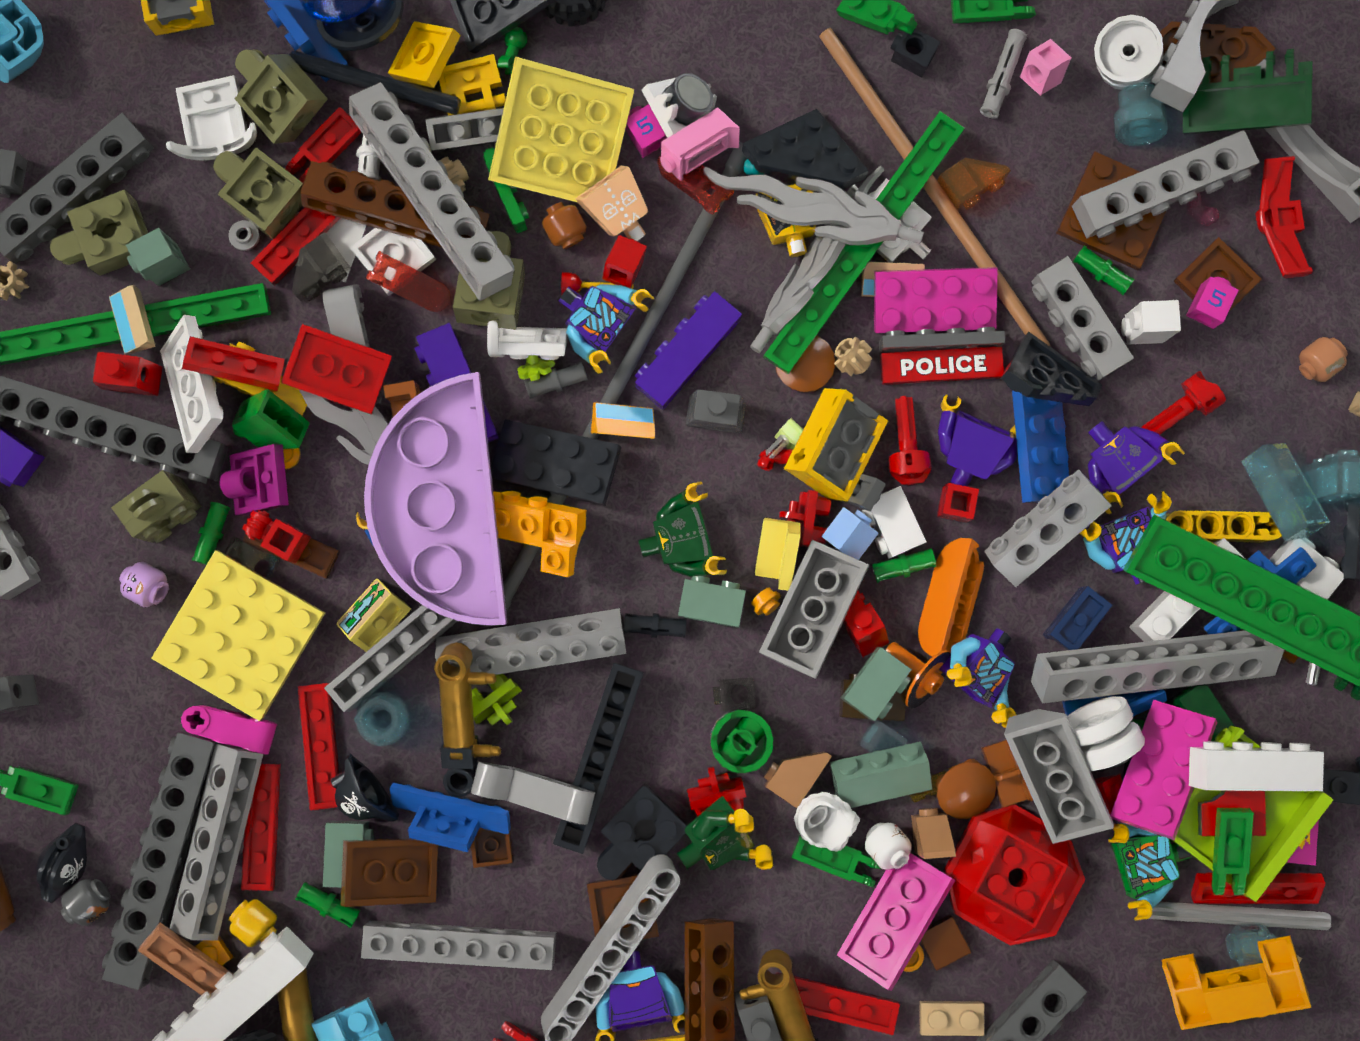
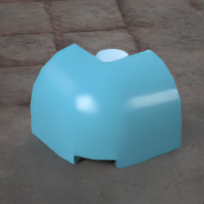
[0,0,44,83]
[312,997,394,1041]

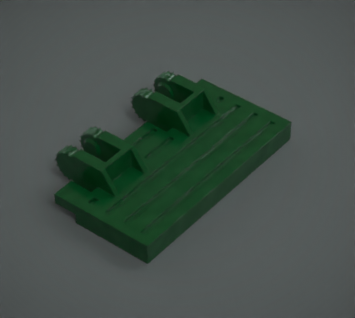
[1183,49,1313,135]

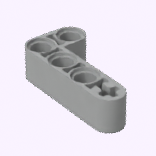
[323,284,381,409]
[471,761,595,825]

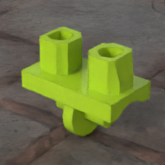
[472,674,522,726]

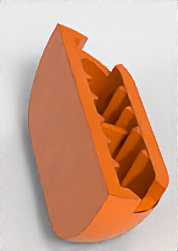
[918,538,984,657]

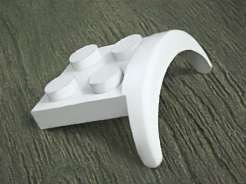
[166,75,257,161]
[487,321,567,360]

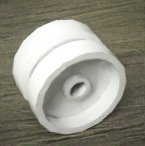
[1094,15,1164,91]
[1067,696,1145,771]

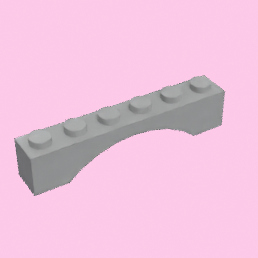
[1150,0,1239,112]
[1257,59,1360,223]

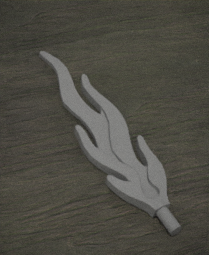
[750,166,884,353]
[704,167,924,245]
[281,367,388,465]

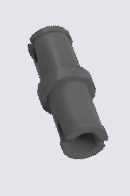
[524,362,588,399]

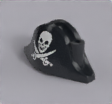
[331,753,399,822]
[36,823,87,903]

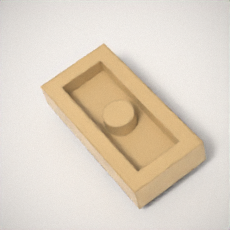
[920,1001,984,1036]

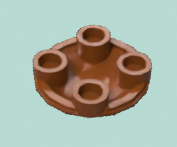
[776,335,835,392]
[935,759,996,819]

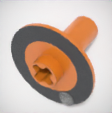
[885,642,951,709]

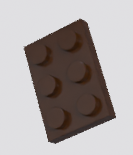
[341,838,438,907]

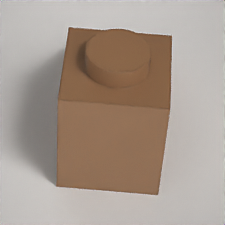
[763,751,832,808]
[911,808,956,859]

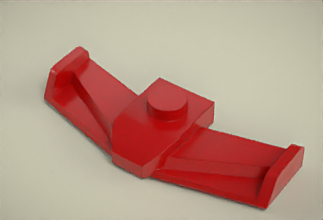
[1255,156,1313,278]

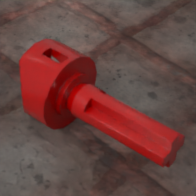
[1141,371,1226,435]
[889,396,931,485]

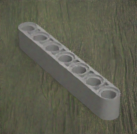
[541,855,680,1041]

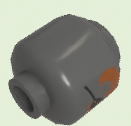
[60,879,111,926]

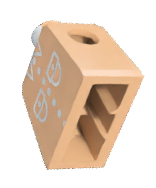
[575,165,648,241]

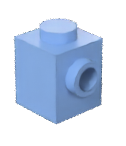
[822,507,878,560]

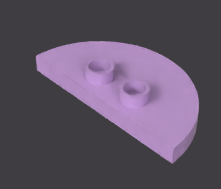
[364,372,507,625]

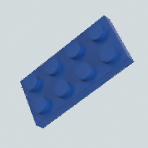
[1012,390,1069,503]

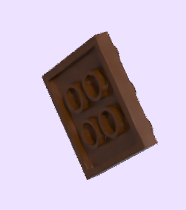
[1056,151,1171,271]

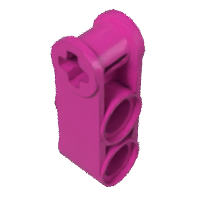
[181,705,277,754]

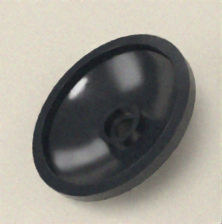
[316,0,404,51]

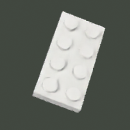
[160,315,223,453]

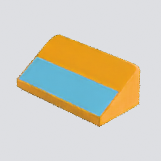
[591,402,655,439]

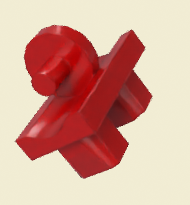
[779,490,831,547]
[687,766,746,816]

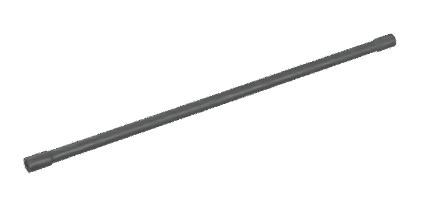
[495,142,747,627]

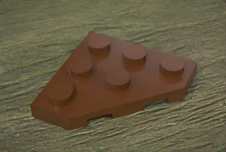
[1160,21,1276,84]

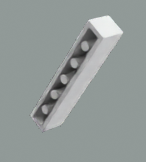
[152,927,314,1041]

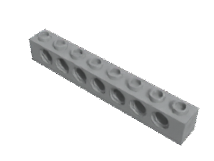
[349,82,514,301]
[1031,631,1284,703]

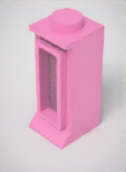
[660,108,740,181]

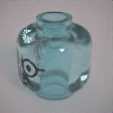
[1226,923,1276,966]

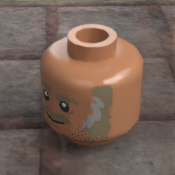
[1299,337,1348,382]

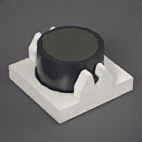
[642,73,717,138]

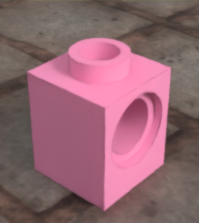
[1020,39,1071,96]

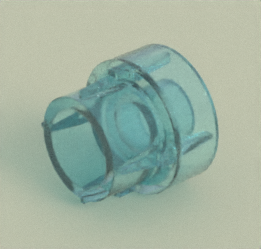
[1114,83,1168,146]
[354,692,411,746]

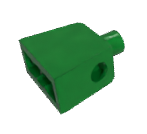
[232,389,310,449]

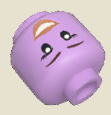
[119,562,169,607]

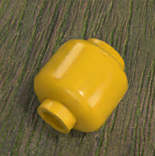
[228,899,277,947]

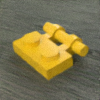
[439,54,506,116]

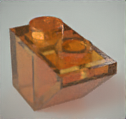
[937,158,1011,210]

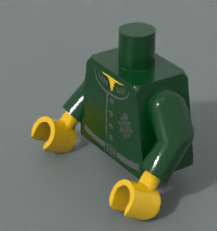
[638,481,727,577]
[677,796,773,870]

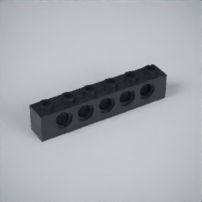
[553,663,644,854]

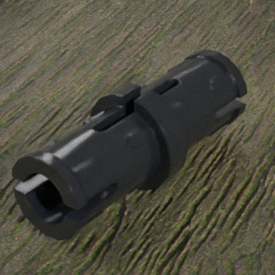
[624,613,687,638]

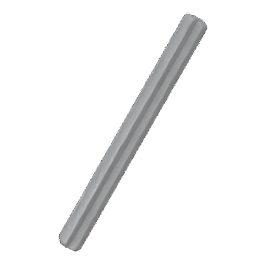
[1149,902,1331,930]

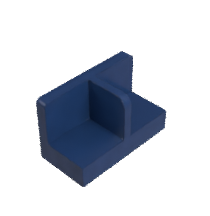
[1043,586,1112,650]

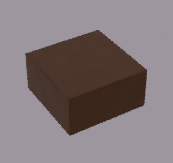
[471,828,514,868]
[920,914,971,971]

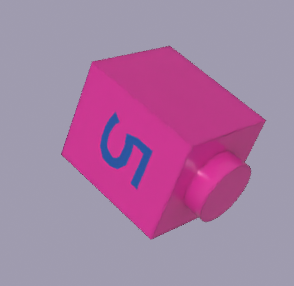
[625,104,667,158]
[1186,277,1239,329]

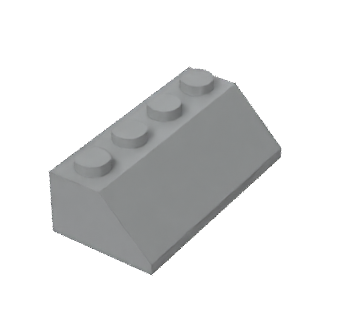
[759,540,869,679]
[1004,709,1114,844]

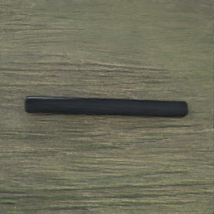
[290,51,461,114]

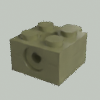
[234,49,328,144]
[213,148,303,239]
[50,190,148,276]
[453,231,525,330]
[111,470,202,543]

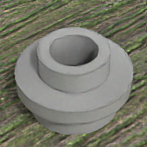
[228,220,260,251]

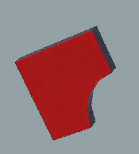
[1198,790,1266,836]

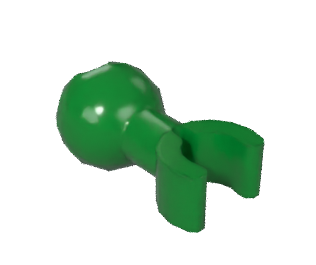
[498,27,528,75]

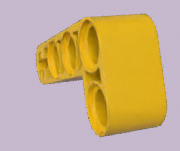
[1166,510,1286,542]

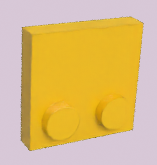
[388,21,461,88]

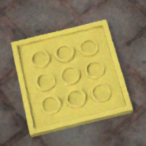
[488,57,634,202]
[151,550,325,721]

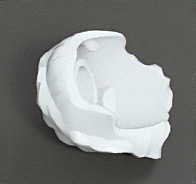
[794,792,860,852]

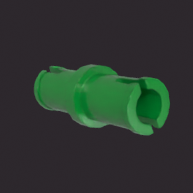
[1073,245,1135,295]
[192,502,230,565]
[872,548,937,583]
[295,881,361,929]

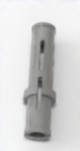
[980,29,1027,119]

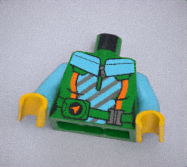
[1108,823,1191,921]

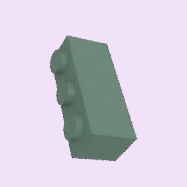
[830,742,932,808]

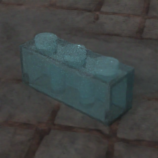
[1241,443,1330,541]
[1301,450,1360,504]

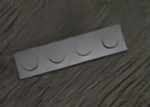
[879,327,1005,354]

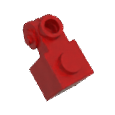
[242,510,311,563]
[844,591,889,658]

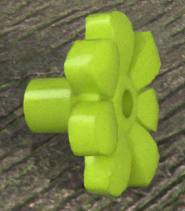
[517,355,555,381]

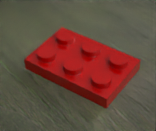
[281,324,392,415]

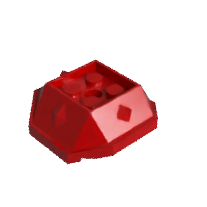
[943,804,1085,946]

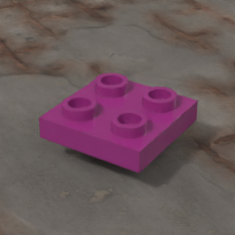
[220,444,289,516]

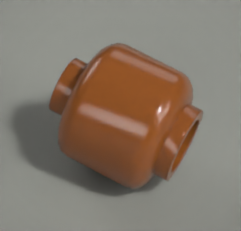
[542,202,587,250]

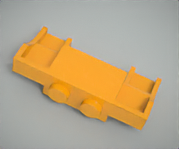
[493,491,587,577]
[1162,936,1311,1030]

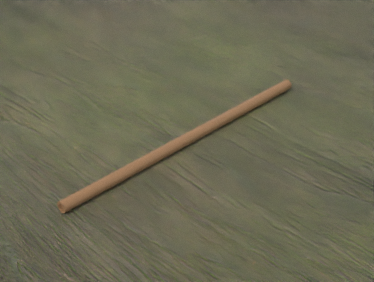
[819,28,1050,346]

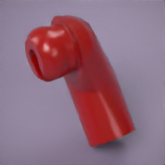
[757,449,794,471]

